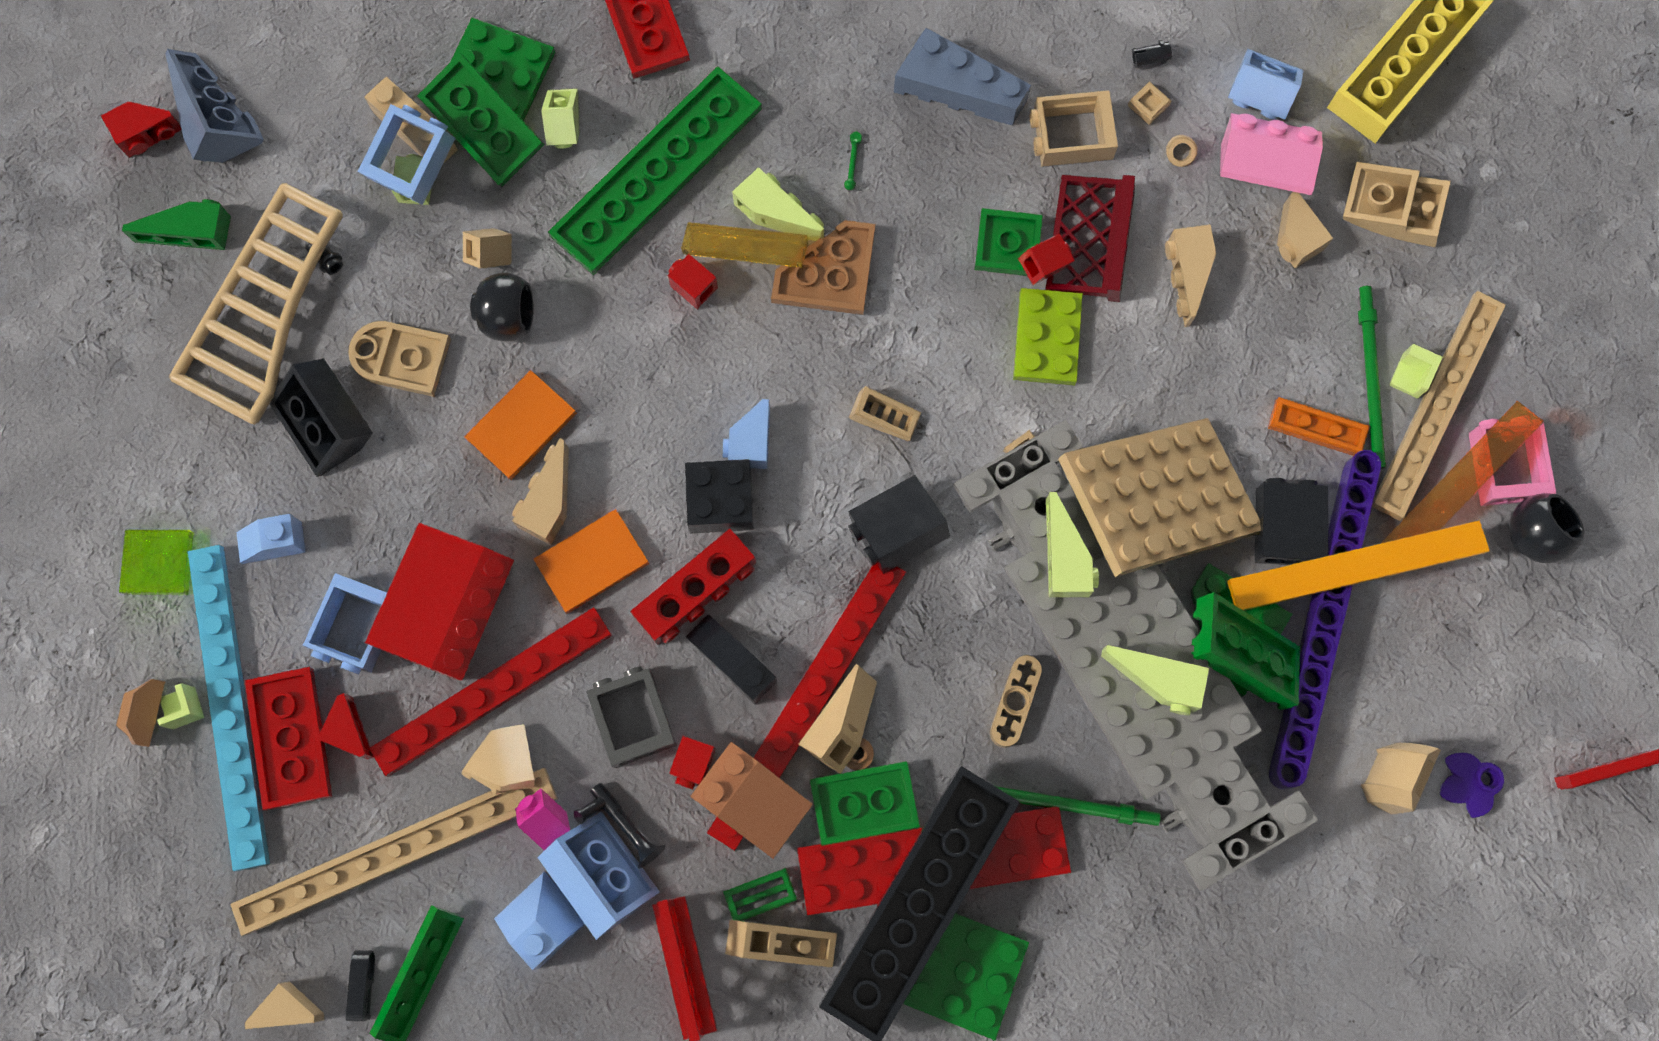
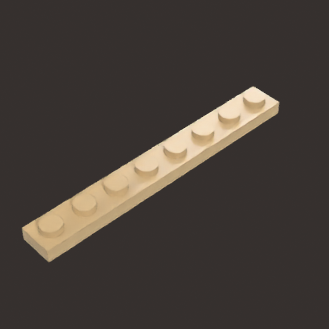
[1372,291,1506,521]

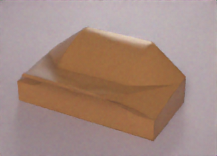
[116,679,165,747]

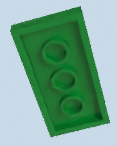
[417,53,545,187]

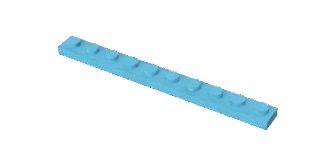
[187,545,270,871]

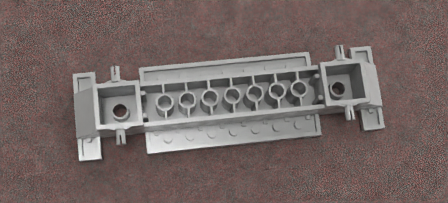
[953,420,1319,891]

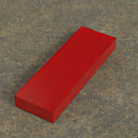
[1554,749,1659,790]

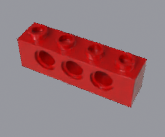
[630,528,756,645]

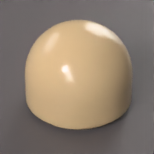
[1166,135,1198,167]

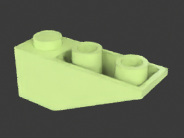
[732,167,824,241]

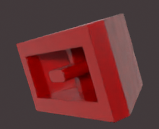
[317,693,374,759]

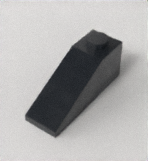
[686,614,777,705]

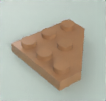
[771,220,876,315]

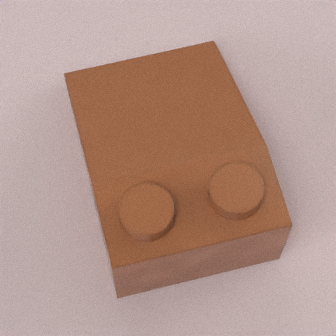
[690,742,813,859]

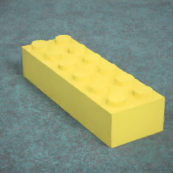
[1327,0,1494,144]

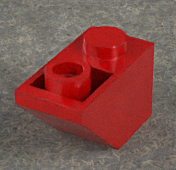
[101,101,182,158]

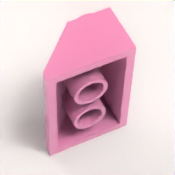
[1220,113,1323,195]

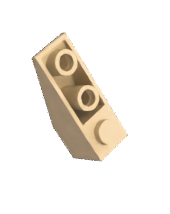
[1165,225,1216,327]
[512,438,569,545]
[799,664,877,774]

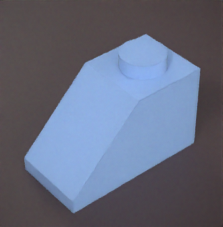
[723,399,770,469]
[236,514,306,564]

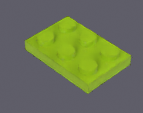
[1013,288,1083,386]

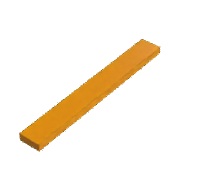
[1227,520,1490,611]

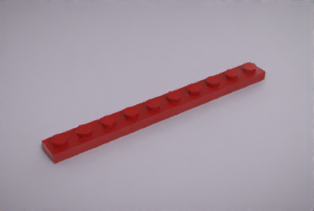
[707,564,906,851]

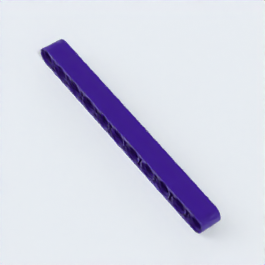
[1269,450,1381,790]

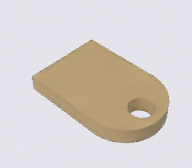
[348,321,451,397]

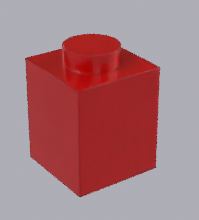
[1018,233,1075,285]
[667,254,718,310]
[669,736,716,790]

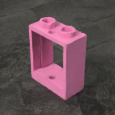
[1468,416,1557,506]

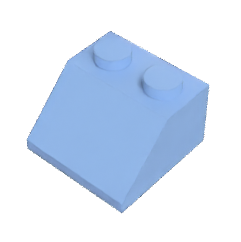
[1228,49,1304,120]

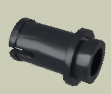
[1132,40,1172,68]
[305,242,343,275]

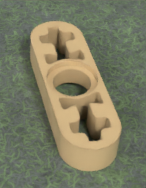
[990,655,1042,748]

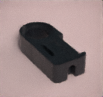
[346,950,375,1021]

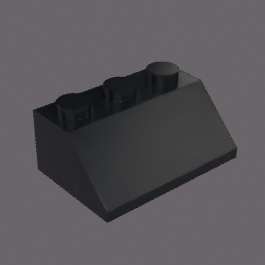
[270,358,373,477]

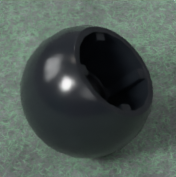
[470,273,534,342]
[1509,493,1584,563]

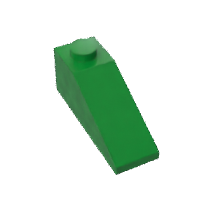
[122,199,231,250]

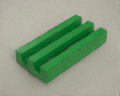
[723,868,797,921]

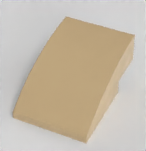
[1343,162,1451,247]

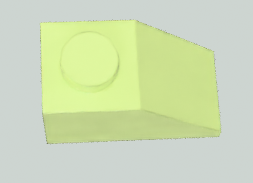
[542,89,579,149]

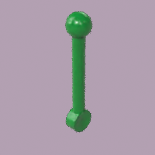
[844,132,862,191]

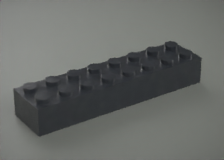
[819,766,1020,1041]

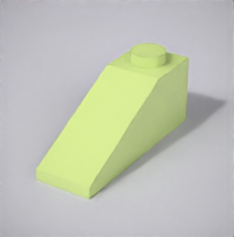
[1046,492,1099,598]
[1101,645,1209,716]

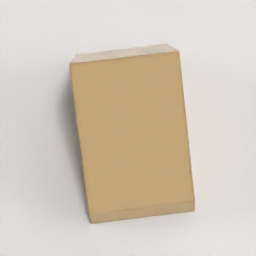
[245,982,324,1029]

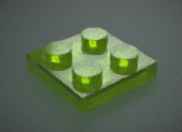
[119,530,194,595]

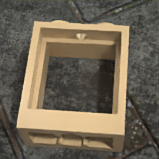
[1029,90,1118,167]

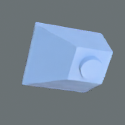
[494,871,585,970]

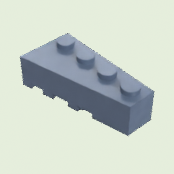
[894,28,1031,125]

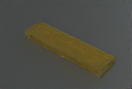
[681,222,808,267]

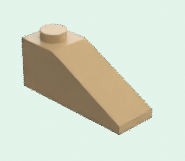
[725,920,837,967]

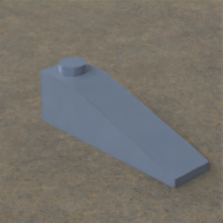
[165,49,264,163]

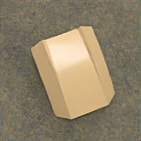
[1361,743,1441,814]

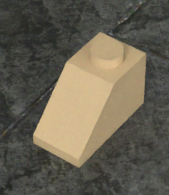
[1277,192,1333,268]

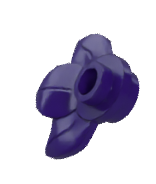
[1439,753,1504,818]

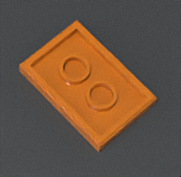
[464,370,577,480]
[533,509,649,614]

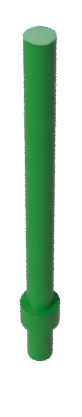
[1358,286,1386,469]
[995,786,1160,826]

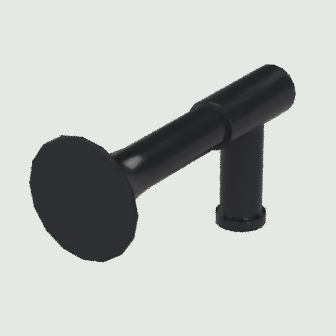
[573,783,666,869]

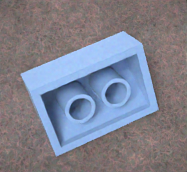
[537,812,660,940]

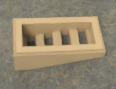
[849,386,922,441]

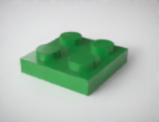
[974,208,1043,276]

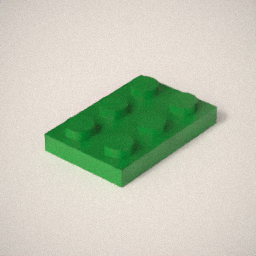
[810,761,920,846]

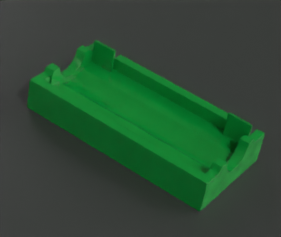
[1191,592,1300,710]

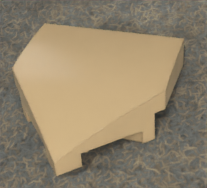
[462,724,534,796]

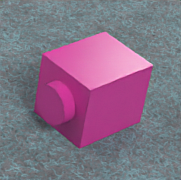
[515,788,570,850]

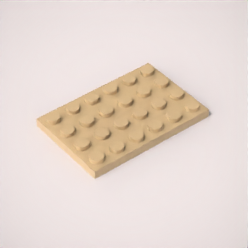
[1058,418,1261,577]

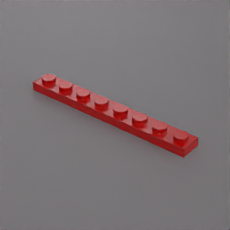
[369,607,612,777]

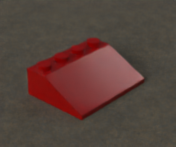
[365,523,514,681]

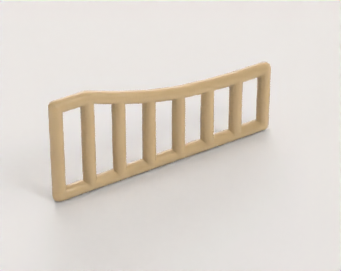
[169,183,343,424]

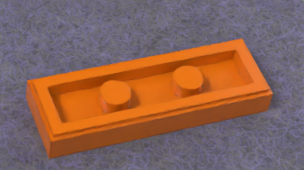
[1268,397,1370,456]

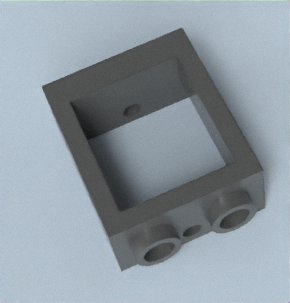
[586,666,677,768]

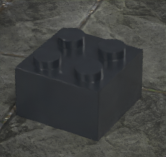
[685,459,754,534]

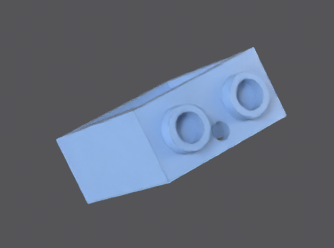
[358,104,455,205]
[303,573,387,675]

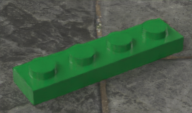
[369,905,464,1041]

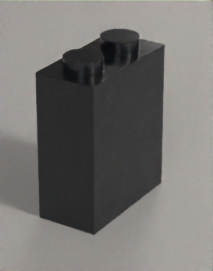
[848,475,950,574]
[1255,478,1328,565]

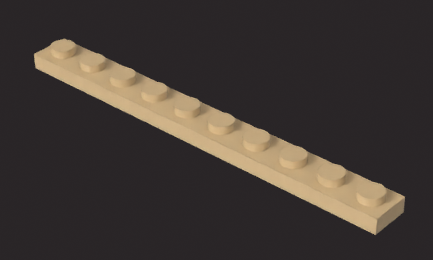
[230,768,558,936]

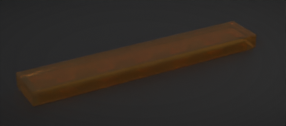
[1382,401,1544,543]

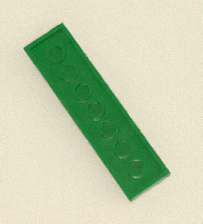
[548,66,762,276]

